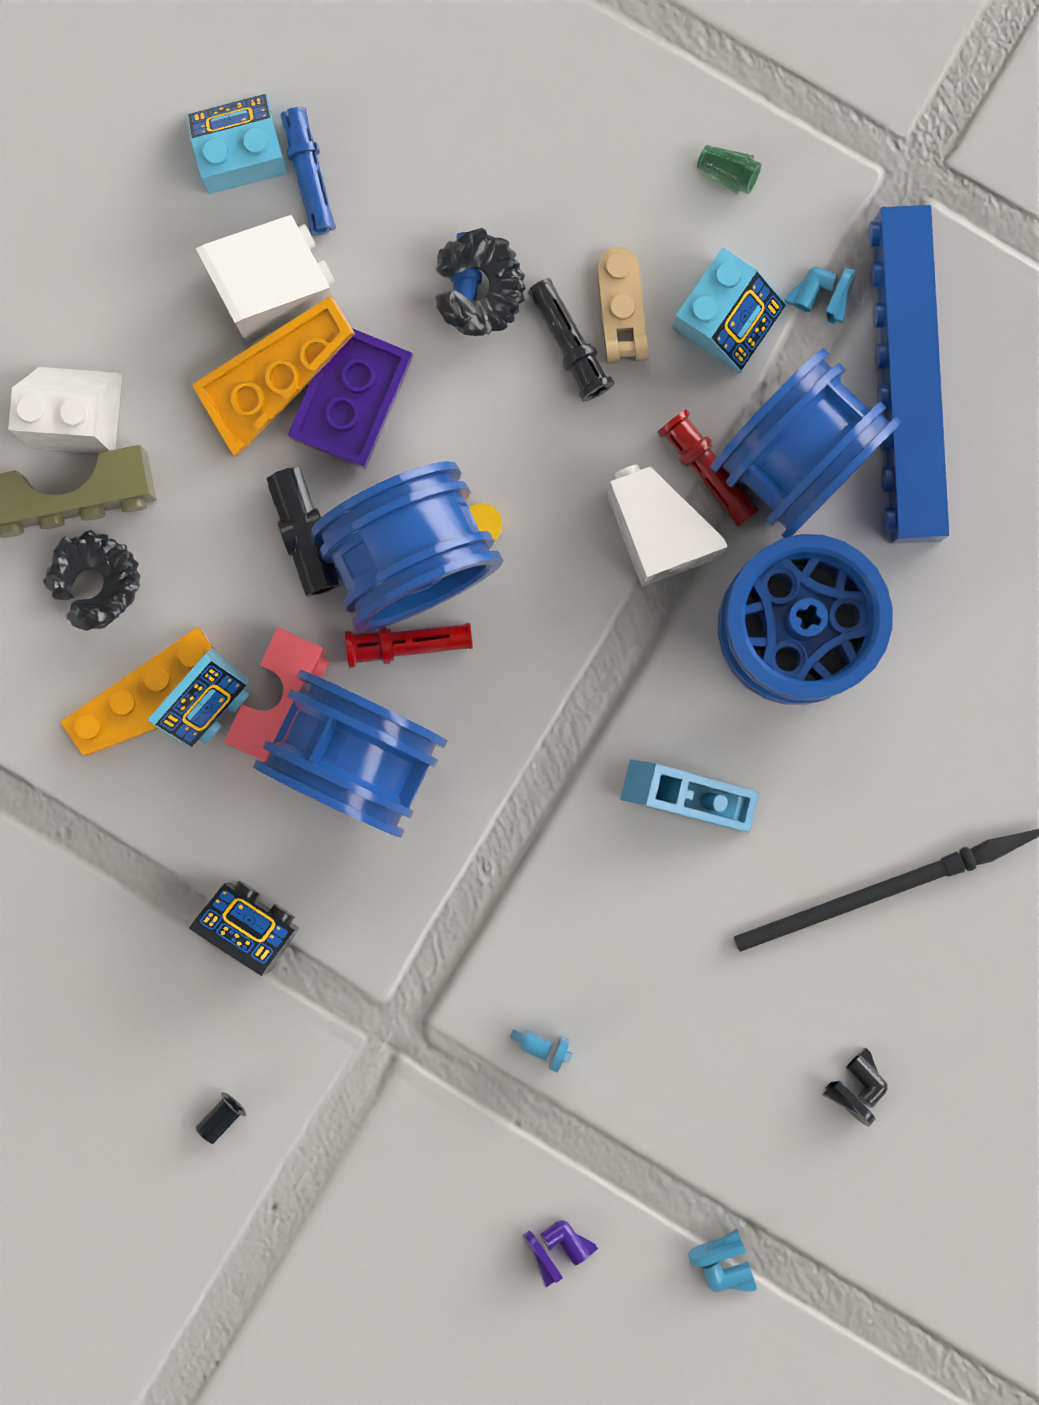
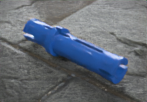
[280,107,336,235]

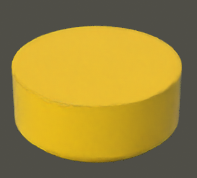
[469,503,502,541]

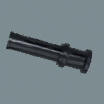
[528,278,615,402]

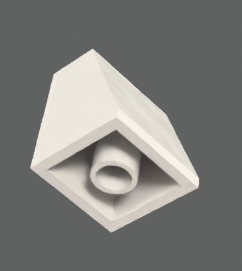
[196,215,335,344]
[8,367,122,454]
[607,465,727,587]

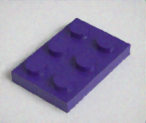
[288,328,413,470]

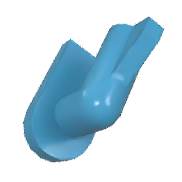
[785,267,856,324]
[510,1029,573,1073]
[688,1229,757,1292]

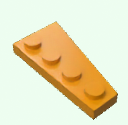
[192,296,355,457]
[60,627,215,757]

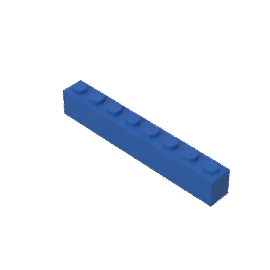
[868,205,950,544]

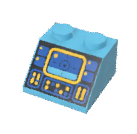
[187,94,288,194]
[672,247,787,373]
[148,647,250,748]

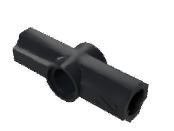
[266,466,340,597]

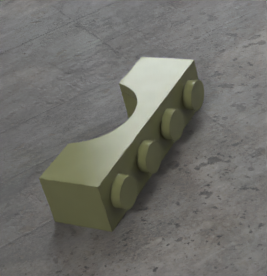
[0,445,157,538]

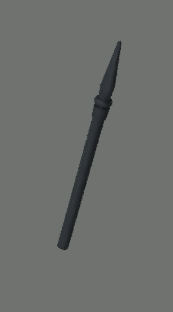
[734,829,1039,952]

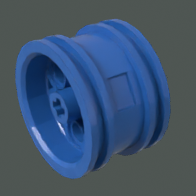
[311,461,504,632]
[717,534,893,705]

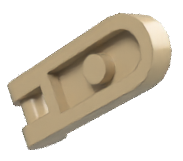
[597,247,648,364]

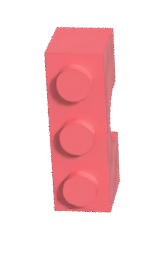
[224,627,330,761]

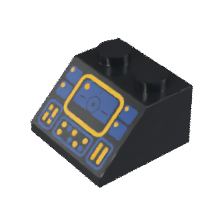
[189,881,299,976]

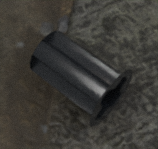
[196,1092,246,1144]

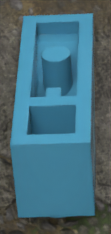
[620,759,759,833]

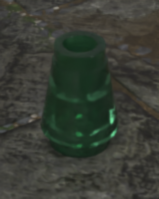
[697,145,762,194]

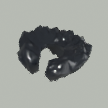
[435,228,526,337]
[43,530,141,631]

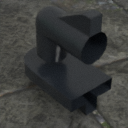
[822,1048,888,1127]

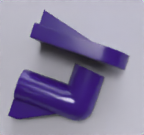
[522,1220,598,1288]

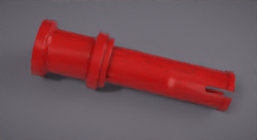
[657,409,759,526]
[345,623,473,668]

